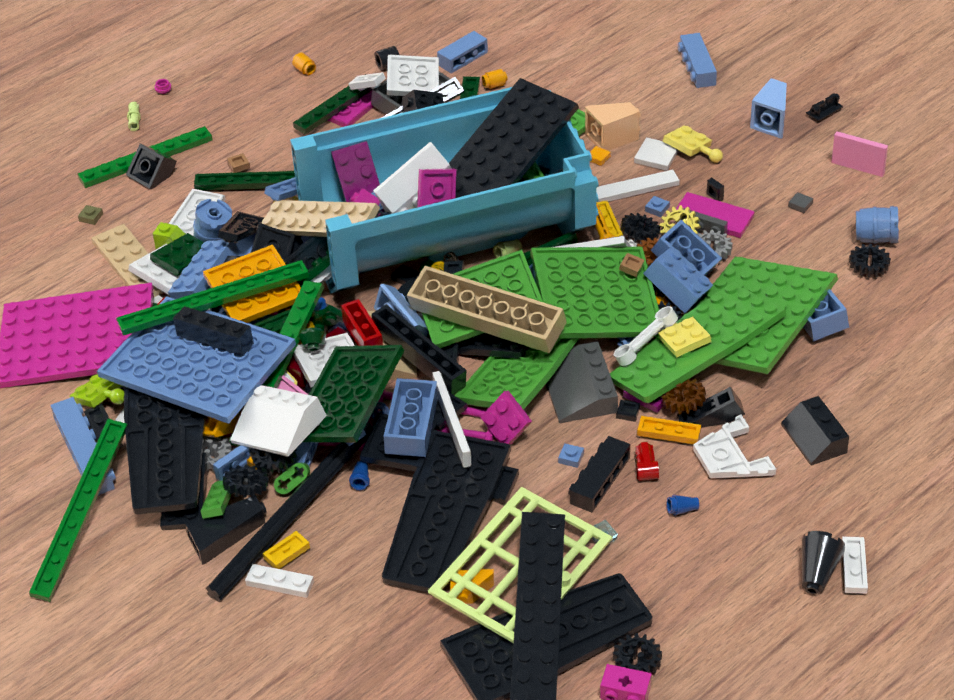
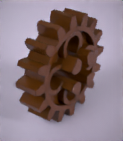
[662,379,706,414]

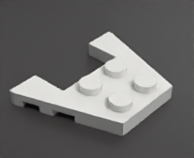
[693,415,776,478]

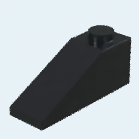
[677,387,745,427]

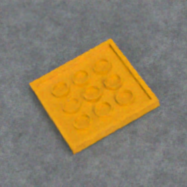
[203,245,301,323]

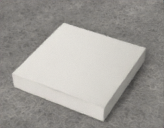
[634,137,679,171]

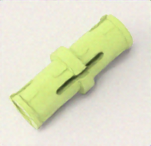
[127,102,141,131]

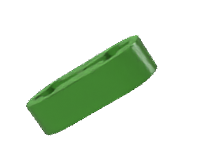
[274,462,310,494]

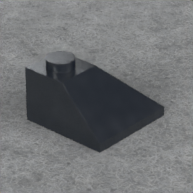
[126,143,177,189]

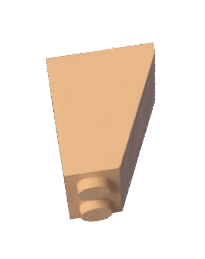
[585,102,641,151]

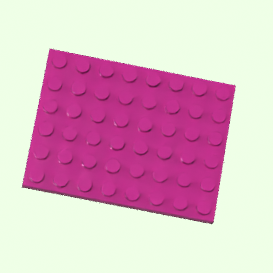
[0,282,154,388]

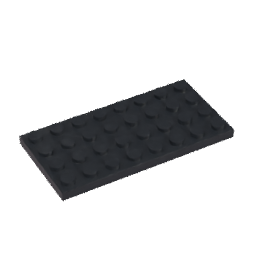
[449,78,579,198]

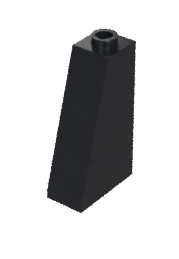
[185,495,267,565]

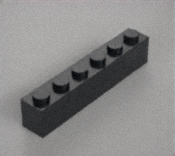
[372,304,467,394]

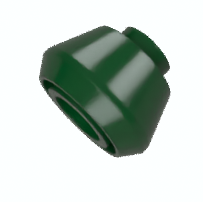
[299,327,326,351]

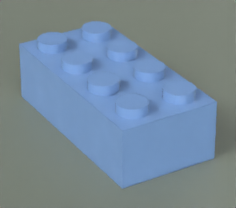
[168,240,244,299]
[384,378,438,457]

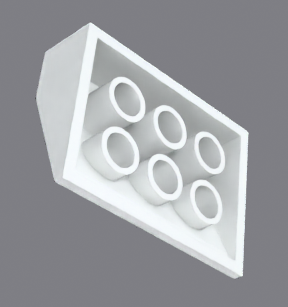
[230,385,327,456]

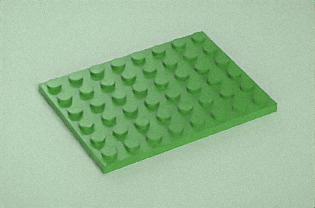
[692,256,838,374]

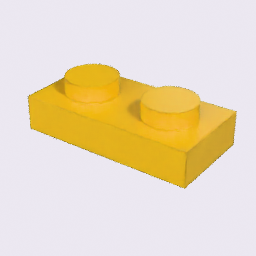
[263,531,310,569]

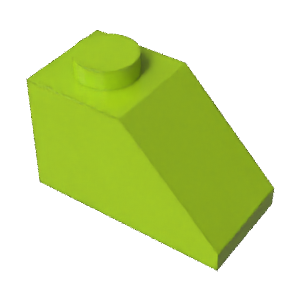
[152,222,186,249]

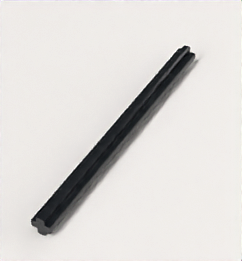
[206,423,372,602]

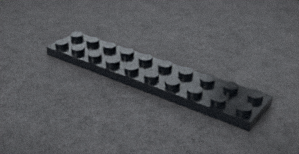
[510,512,565,700]

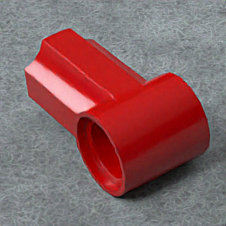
[635,442,659,481]

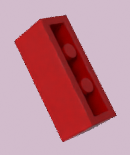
[341,299,383,346]

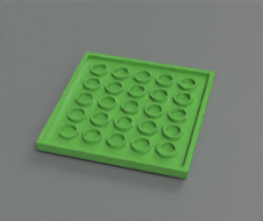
[530,247,664,339]

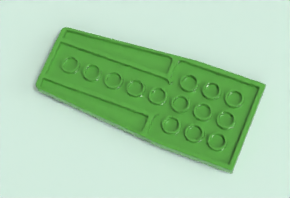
[610,283,786,403]
[454,338,579,410]

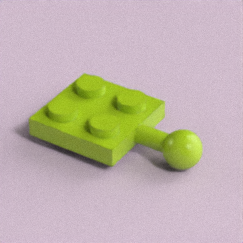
[69,374,124,408]

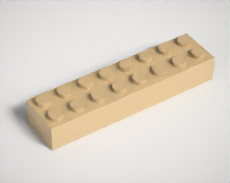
[407,266,567,353]

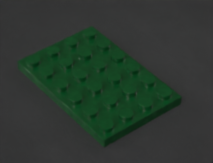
[302,345,405,443]

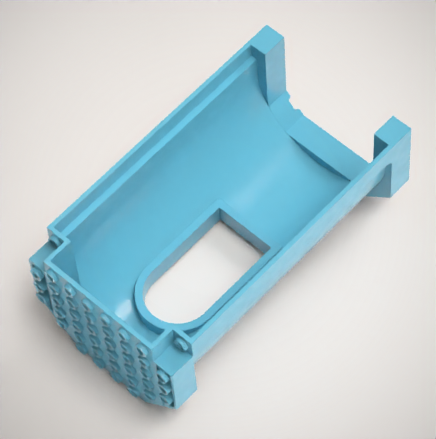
[290,87,599,293]

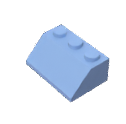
[374,284,429,337]

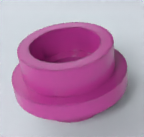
[154,79,172,94]

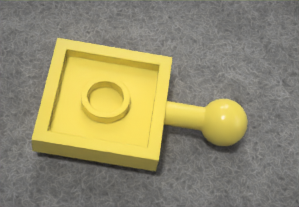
[663,125,723,163]
[658,317,712,358]

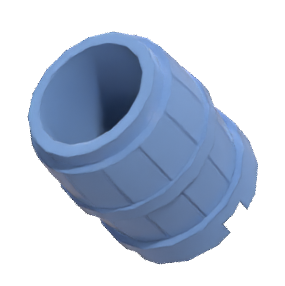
[193,199,232,242]
[856,206,899,244]

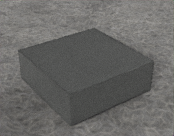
[788,192,814,213]

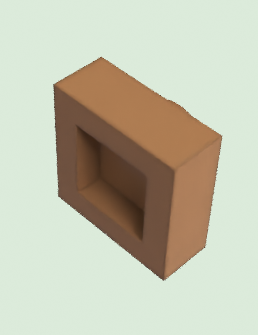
[227,153,250,173]
[619,253,645,277]

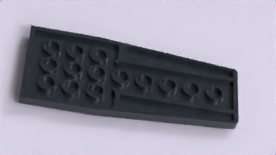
[124,386,206,514]
[382,430,511,593]
[440,573,653,700]

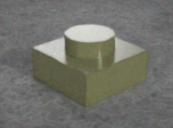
[78,205,103,225]

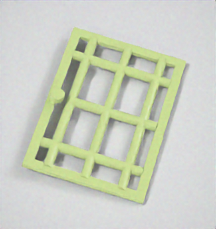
[428,487,612,643]

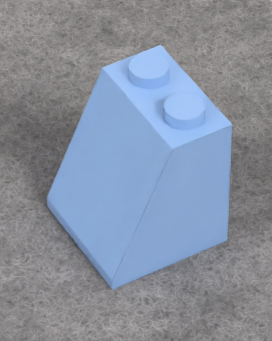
[750,78,787,139]

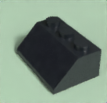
[781,396,849,466]

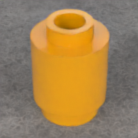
[292,52,316,75]
[481,69,508,89]

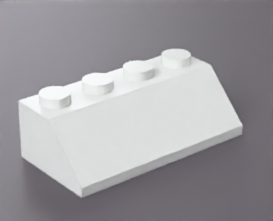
[373,142,452,214]

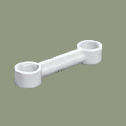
[614,306,678,366]

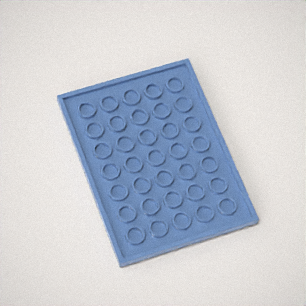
[97,296,296,424]

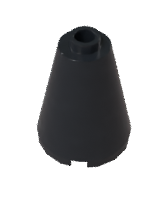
[802,531,845,594]

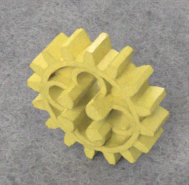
[660,205,701,235]

